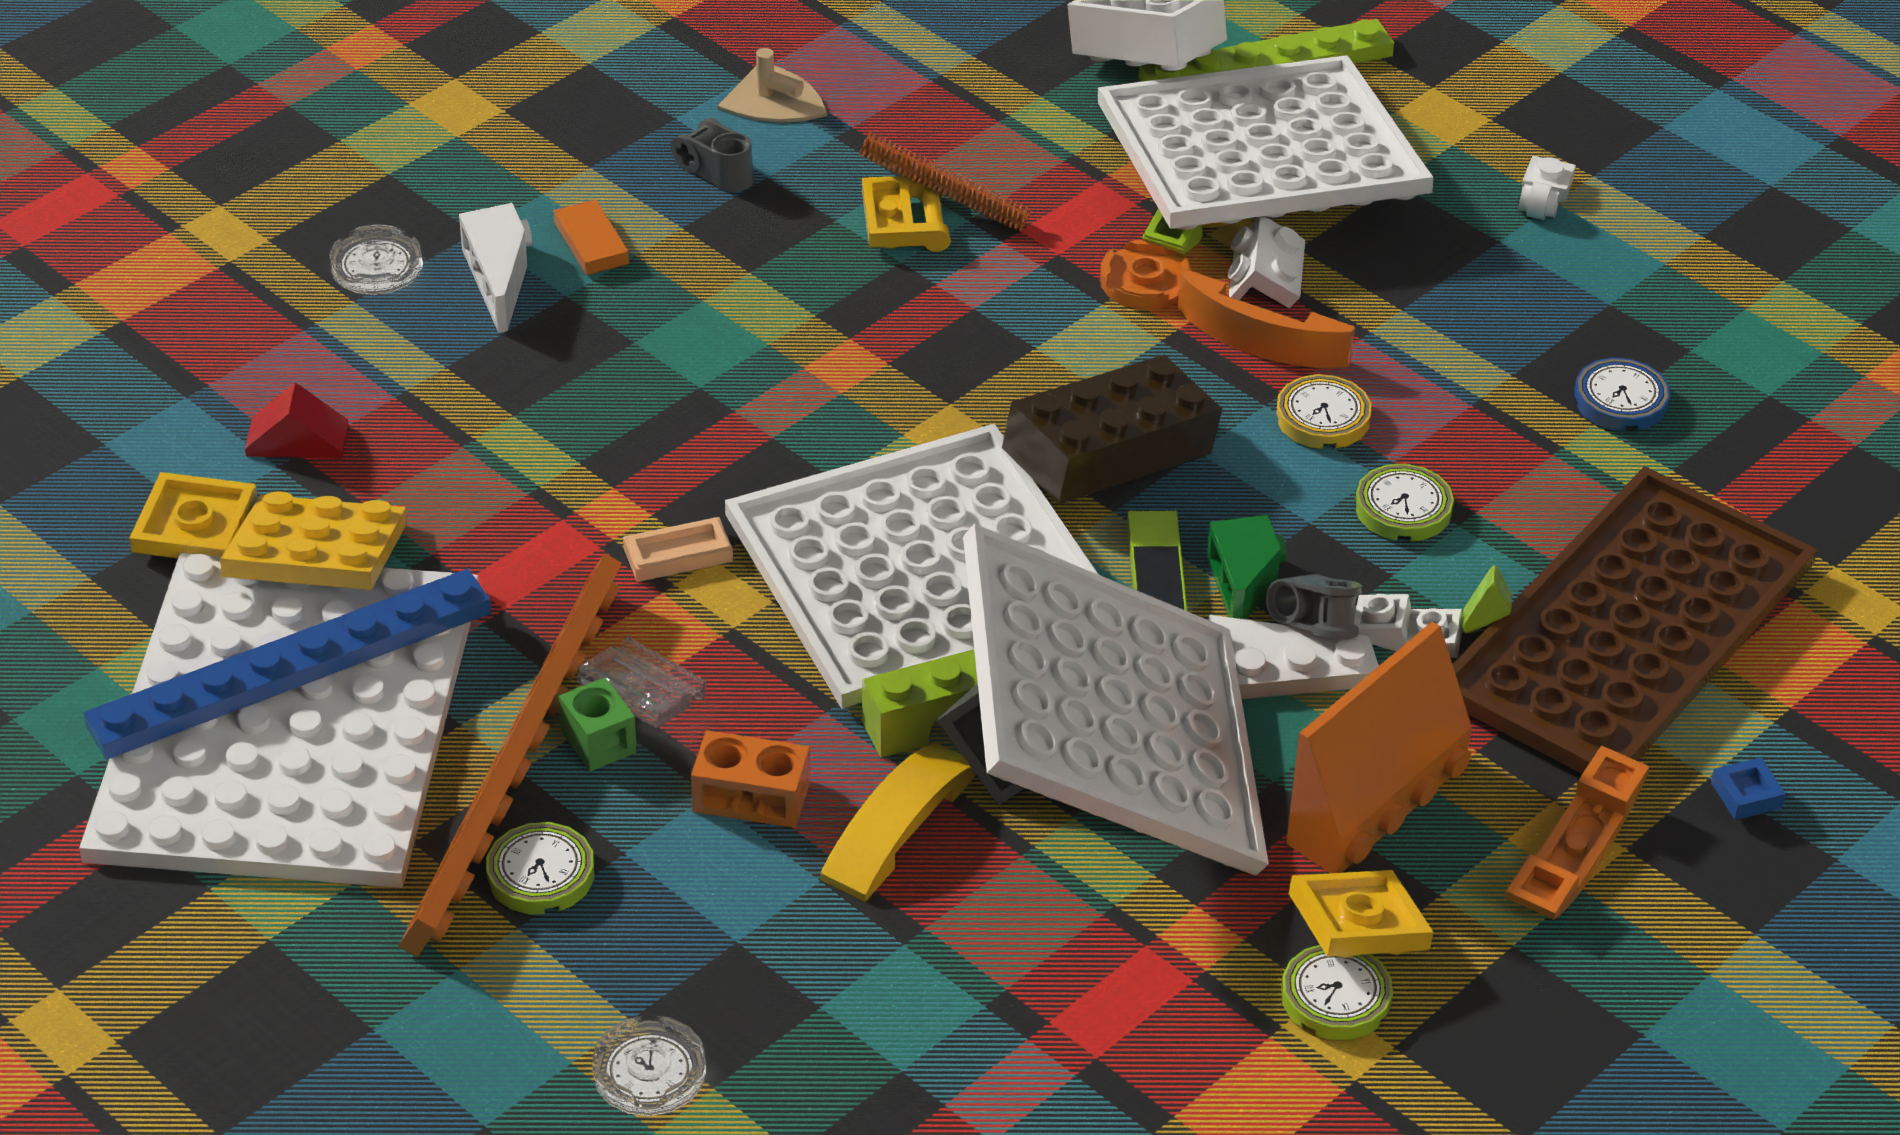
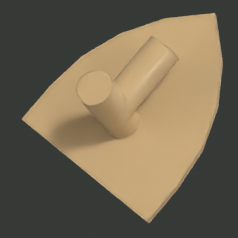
[717,48,827,123]

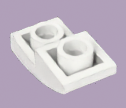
[1354,594,1463,658]

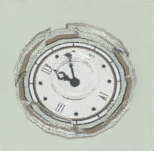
[329,224,423,295]
[592,1016,706,1116]

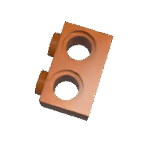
[691,730,810,828]

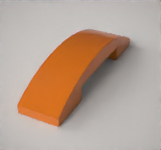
[1178,269,1355,368]
[1505,745,1650,920]

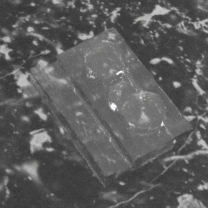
[577,636,707,728]

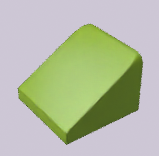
[1142,209,1203,255]
[1462,564,1512,633]

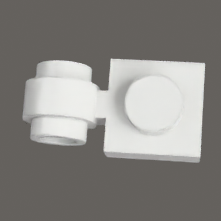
[1519,156,1576,220]

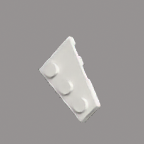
[1209,615,1379,699]

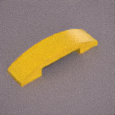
[820,743,976,902]

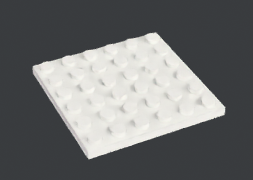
[1098,55,1433,230]
[725,424,1099,709]
[963,523,1269,876]

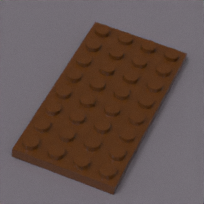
[1452,466,1818,774]

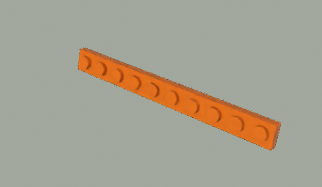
[398,553,622,957]

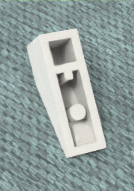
[459,203,532,333]

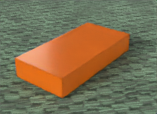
[553,199,629,275]

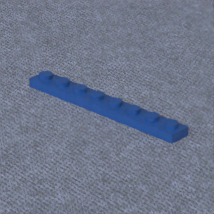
[83,568,492,760]

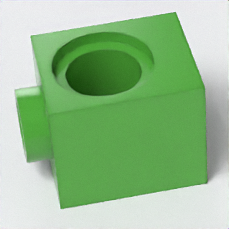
[559,677,637,771]

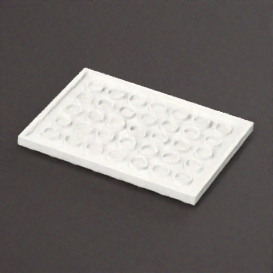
[79,553,479,888]

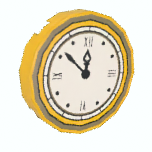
[1276,374,1372,449]

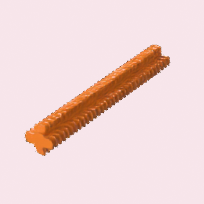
[859,131,1032,233]

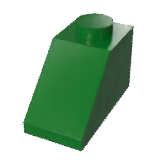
[1207,515,1286,620]

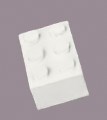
[1067,0,1227,71]

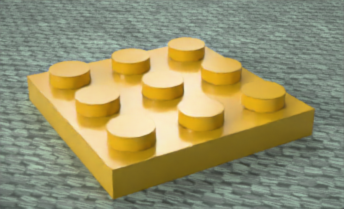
[220,492,406,590]

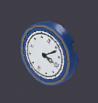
[1574,357,1670,431]

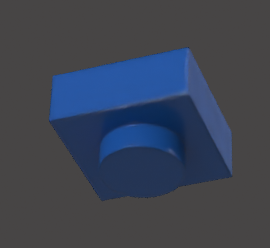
[1711,757,1786,820]

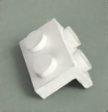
[1228,216,1305,308]

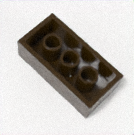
[1002,354,1223,504]

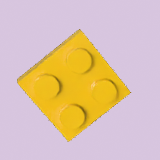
[129,472,258,558]
[1288,870,1434,958]

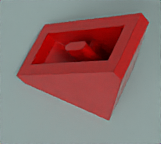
[245,382,349,459]

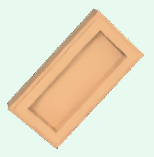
[623,517,733,582]

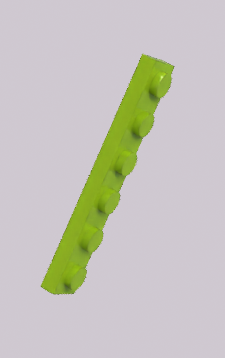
[1138,19,1394,82]

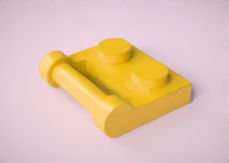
[862,176,951,252]

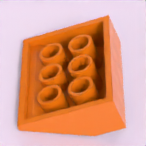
[1286,621,1472,873]

